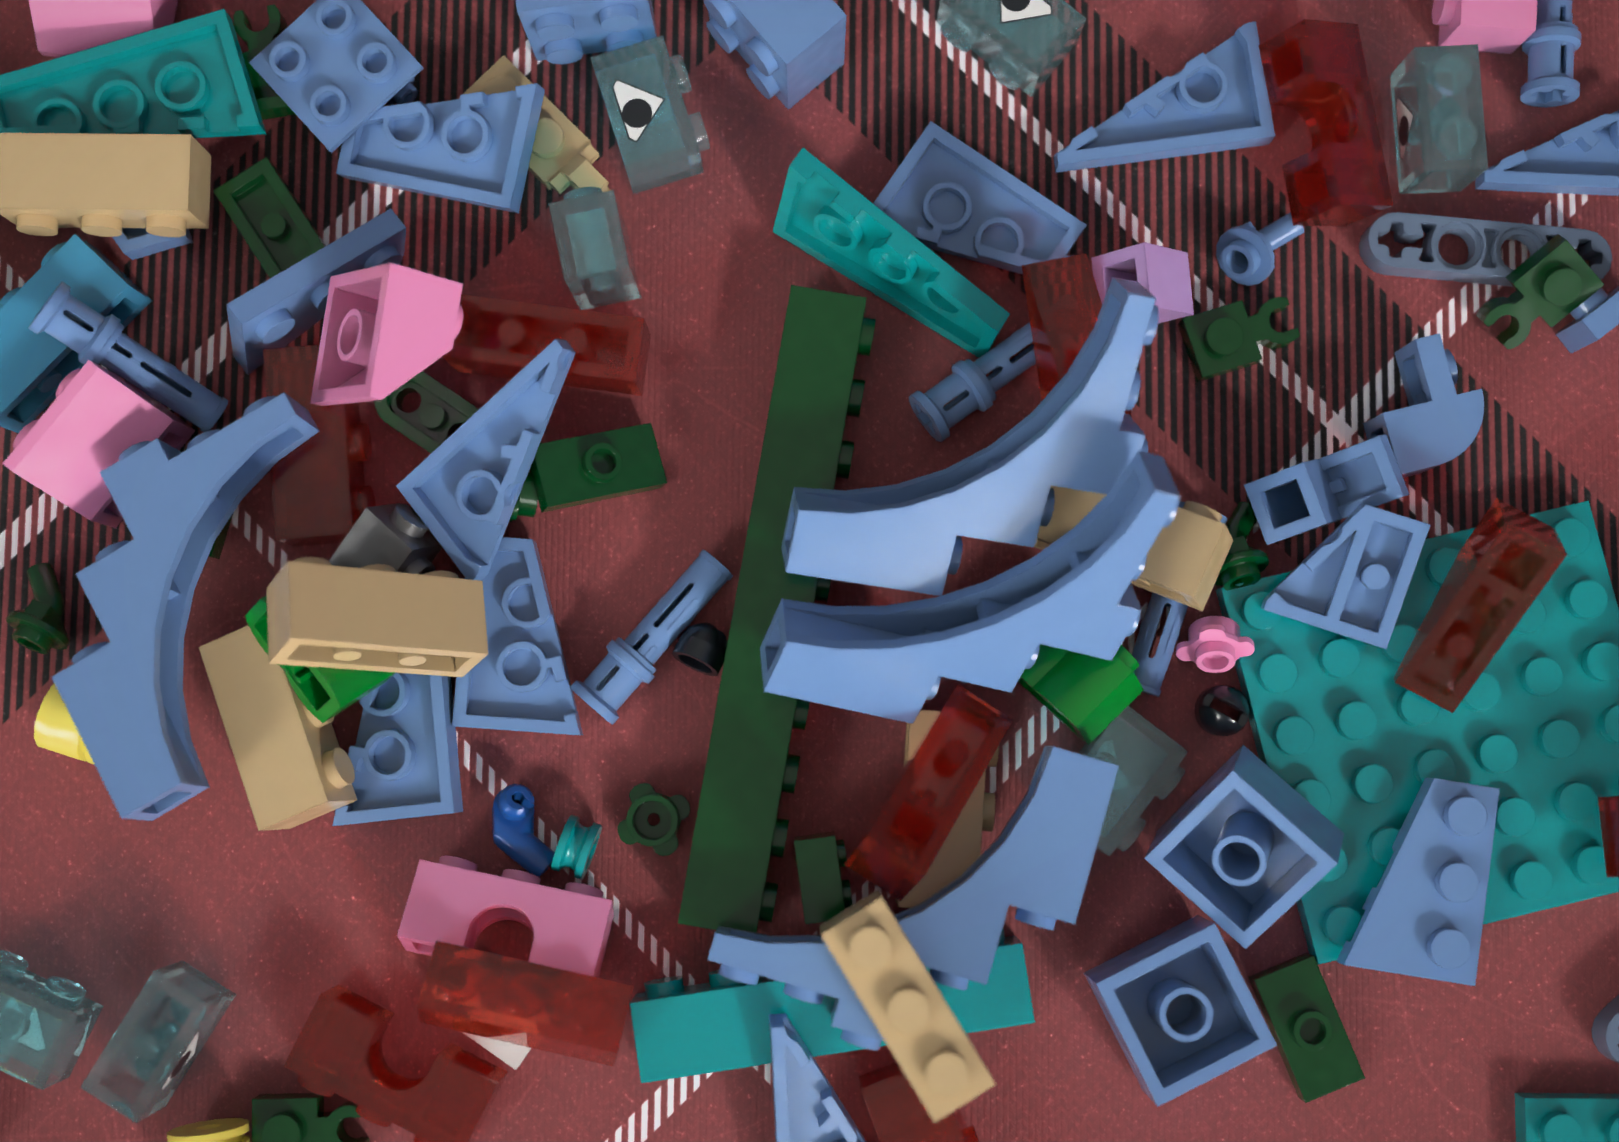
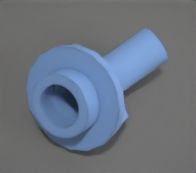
[1216,211,1304,286]

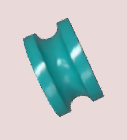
[551,815,602,880]

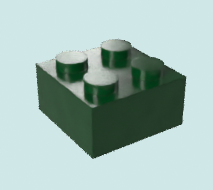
[794,831,853,925]

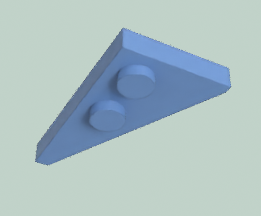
[1053,22,1275,173]
[1475,110,1619,196]
[396,339,576,581]
[769,1013,867,1142]

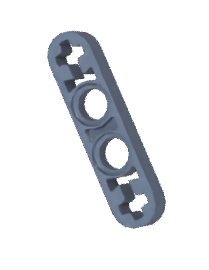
[1359,212,1612,287]

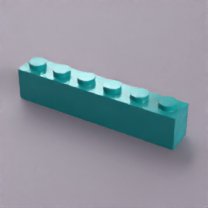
[630,928,1035,1083]

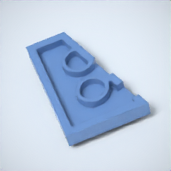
[336,83,545,213]
[873,121,1086,282]
[452,537,583,735]
[1336,778,1500,986]

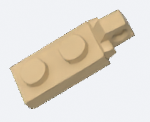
[459,55,612,210]

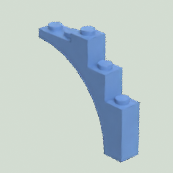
[781,277,1159,596]
[52,392,319,821]
[760,450,1180,724]
[707,746,1119,1050]

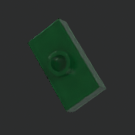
[213,157,326,278]
[530,423,667,513]
[1248,953,1365,1103]

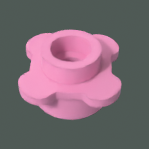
[1176,616,1255,673]

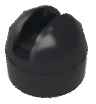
[672,622,728,676]
[1194,685,1250,736]

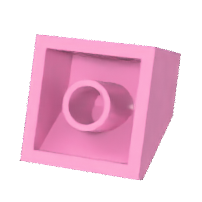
[310,263,463,406]

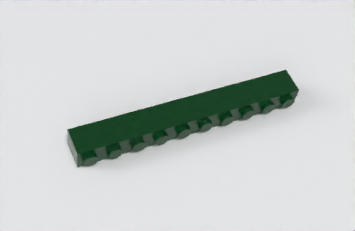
[678,285,876,933]

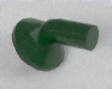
[1214,501,1269,591]
[6,563,70,655]

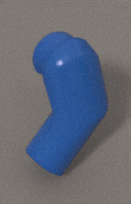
[492,784,555,878]

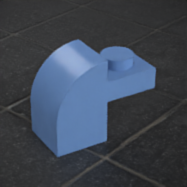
[1363,333,1484,478]
[1244,434,1410,545]

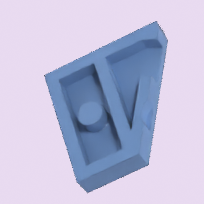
[1261,504,1430,649]

